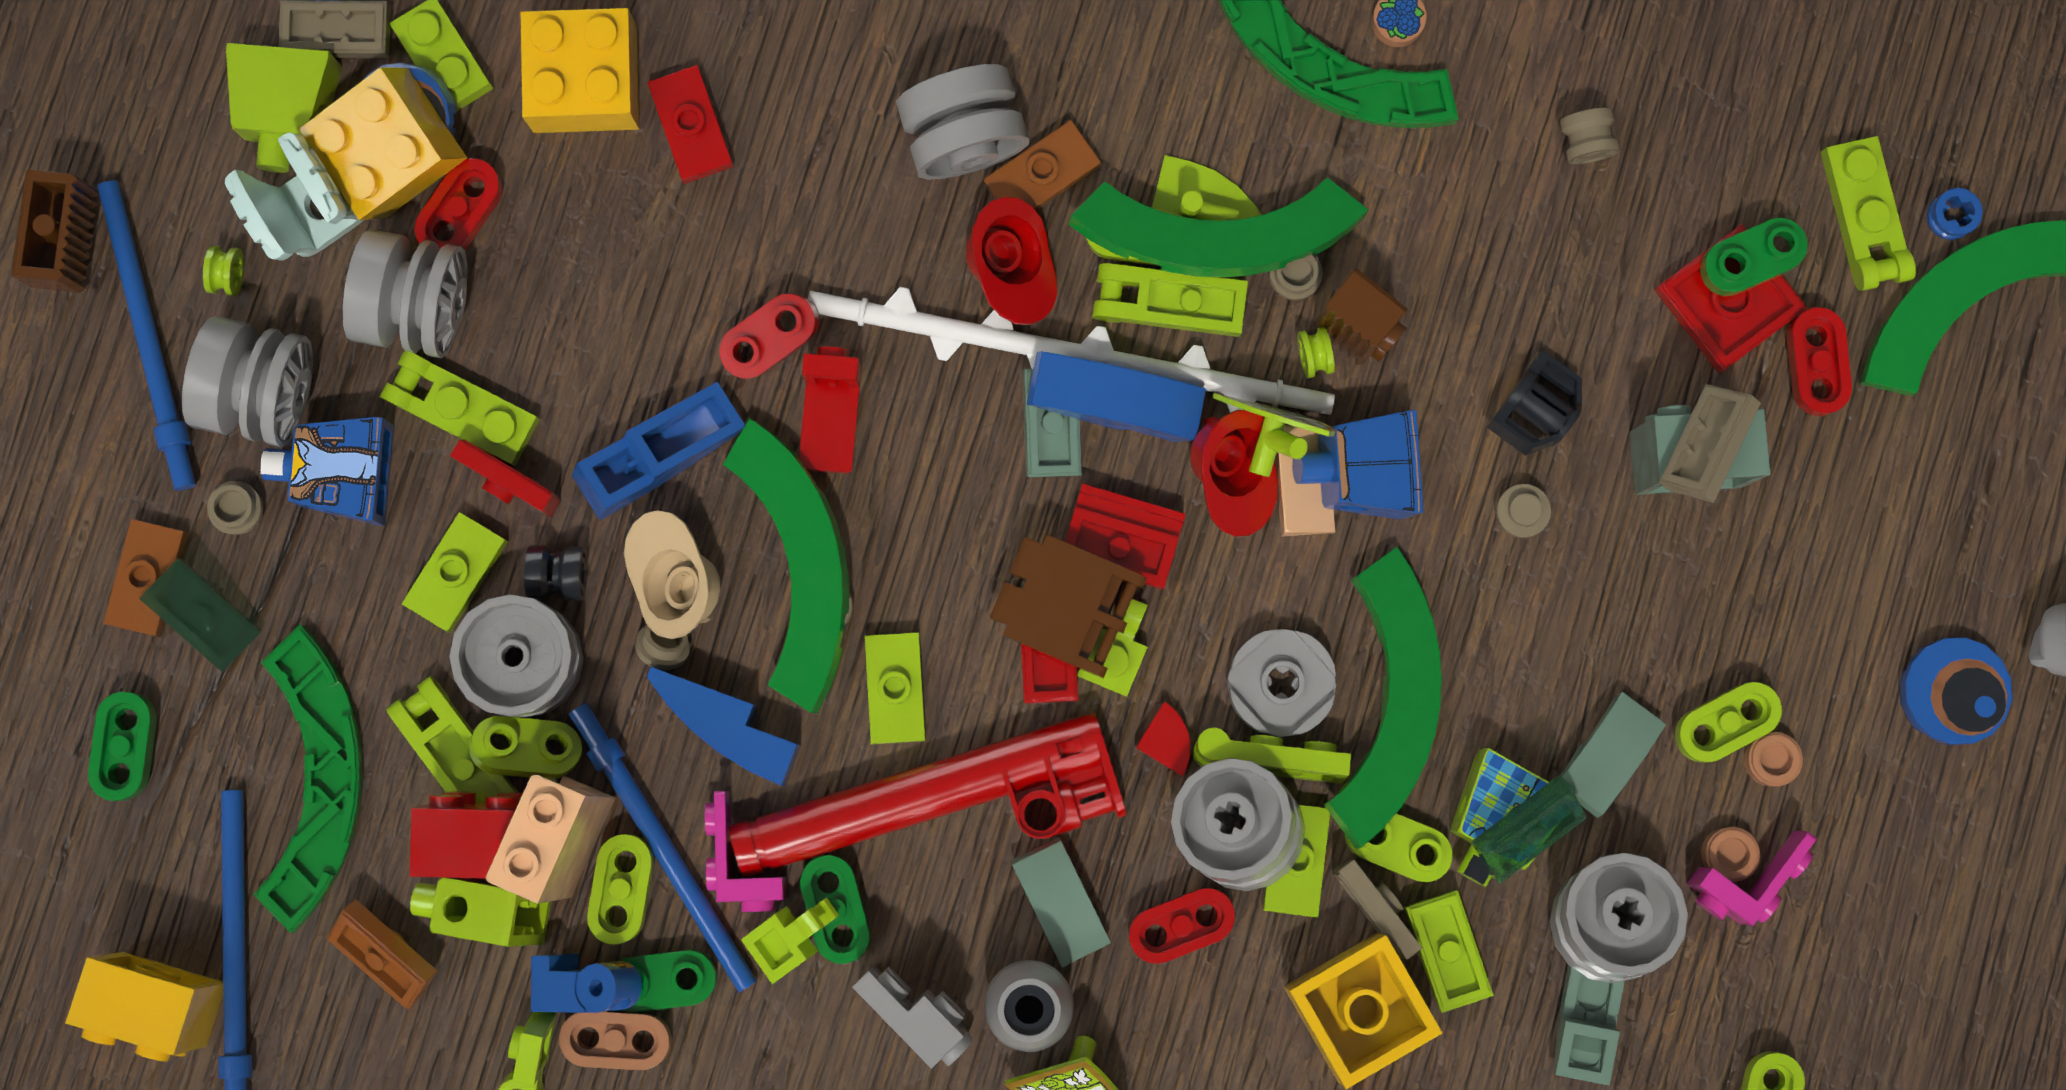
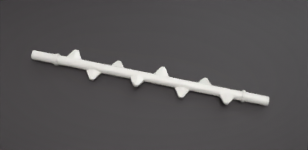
[808,287,1335,415]

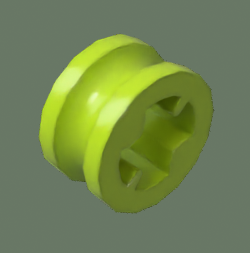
[203,245,245,296]
[1297,326,1335,379]

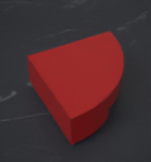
[1136,702,1190,777]

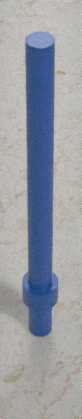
[97,180,196,491]
[569,703,757,993]
[218,790,253,1090]

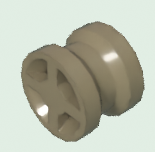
[1559,108,1621,165]

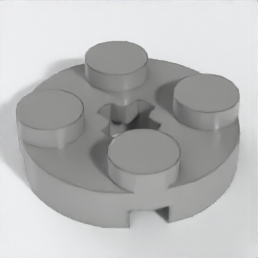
[1226,629,1336,737]

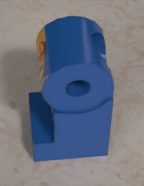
[531,953,642,1013]

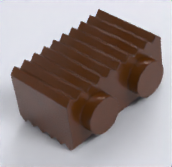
[11,169,99,293]
[1314,268,1408,365]

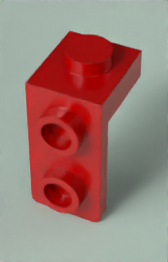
[799,346,862,474]

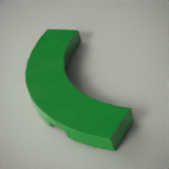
[1218,0,1459,128]
[1068,177,1369,278]
[1859,220,2066,396]
[722,418,849,714]
[1324,547,1442,849]
[253,625,364,934]

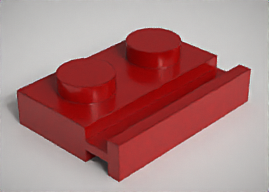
[1065,484,1186,591]

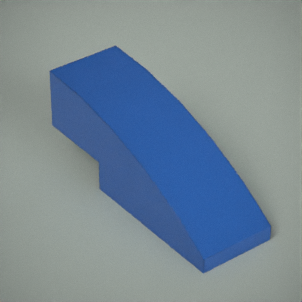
[1027,351,1206,442]
[572,382,745,521]
[647,667,801,786]

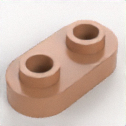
[559,1011,672,1070]

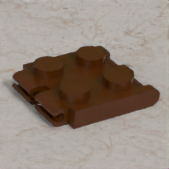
[990,534,1147,679]

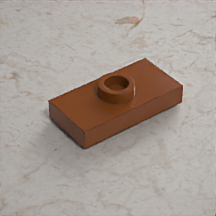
[983,120,1101,211]
[103,519,189,637]
[327,899,438,1010]

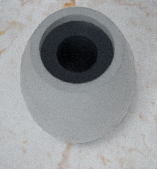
[984,960,1074,1052]

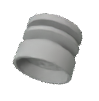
[343,229,467,358]
[182,316,313,448]

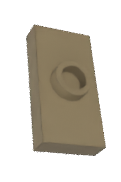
[279,1,391,58]
[1659,384,1761,503]
[1333,859,1422,960]

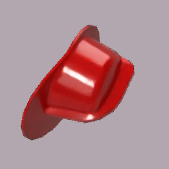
[965,197,1058,325]
[1190,410,1278,537]

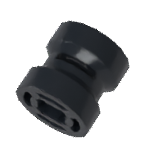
[524,545,588,601]

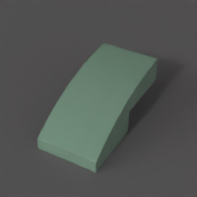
[1555,692,1666,818]
[1010,837,1111,967]
[1553,965,1625,1086]

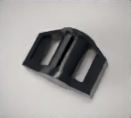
[1486,350,1582,456]

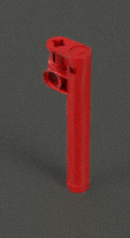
[729,712,1127,878]

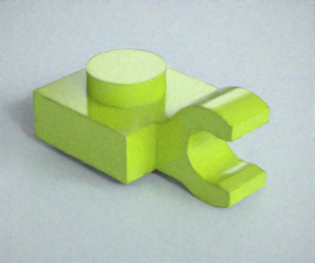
[1077,599,1148,697]
[741,897,839,984]
[499,1012,557,1090]

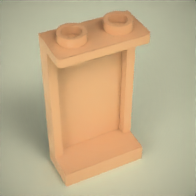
[486,775,616,904]

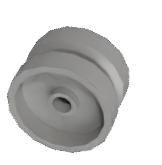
[896,64,1029,180]
[449,594,584,718]
[1171,758,1305,891]
[1550,853,1688,984]

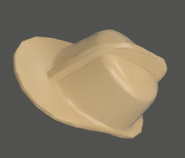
[624,510,721,639]

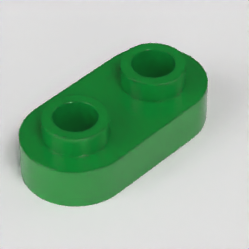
[1700,218,1808,296]
[88,692,157,801]
[800,855,871,964]
[620,950,718,1012]

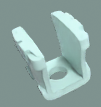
[225,133,364,261]

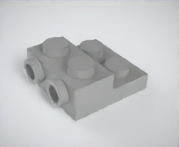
[852,965,973,1069]

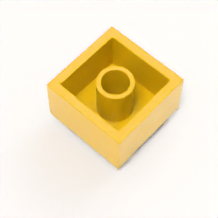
[520,8,639,133]
[299,67,467,220]
[1284,932,1442,1089]
[65,952,223,1061]

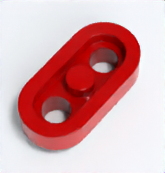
[415,158,502,250]
[719,293,819,379]
[1787,307,1852,416]
[1128,888,1235,964]

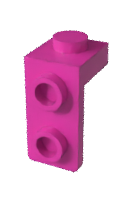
[705,791,787,912]
[1687,831,1817,926]

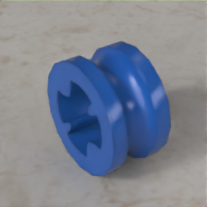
[1926,188,1983,240]

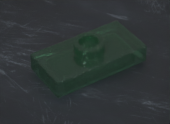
[139,557,261,672]
[1471,775,1587,884]

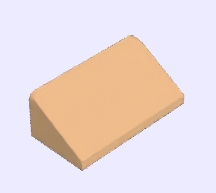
[1275,425,1335,537]

